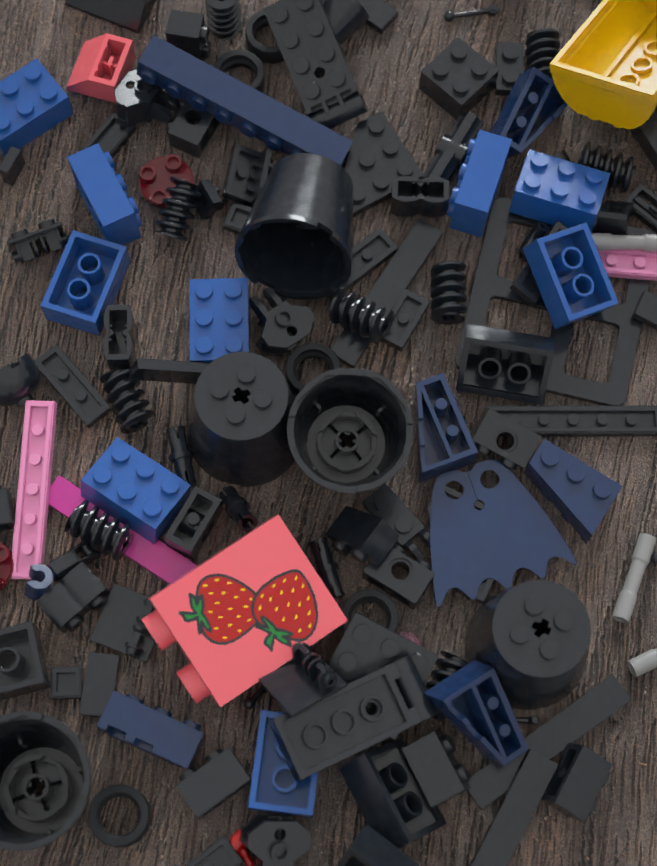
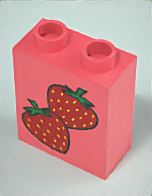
[141,514,348,707]

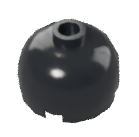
[0,353,40,408]

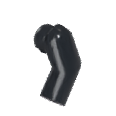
[518,221,549,263]

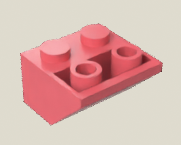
[66,33,136,103]

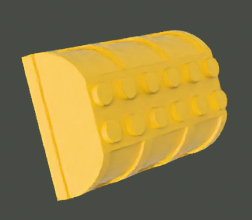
[550,0,657,129]

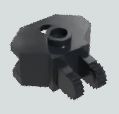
[114,69,181,126]
[249,286,315,356]
[240,815,311,866]

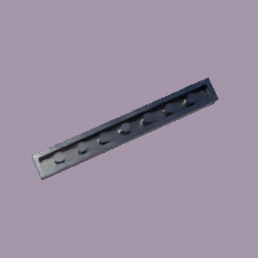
[136,35,353,166]

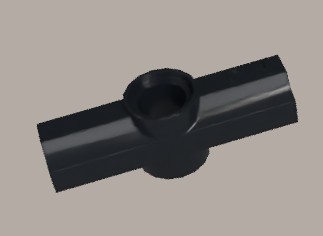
[422,112,483,181]

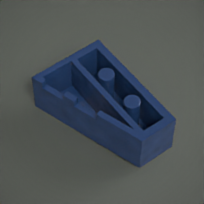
[524,439,622,544]
[424,660,529,766]

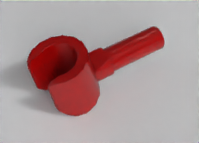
[230,829,255,866]

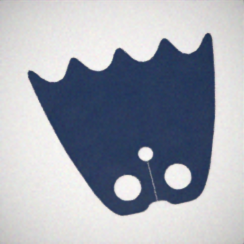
[430,459,577,607]

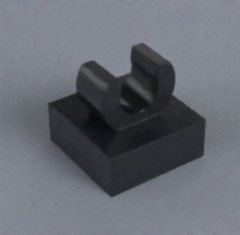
[192,179,228,220]

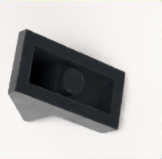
[598,200,634,235]

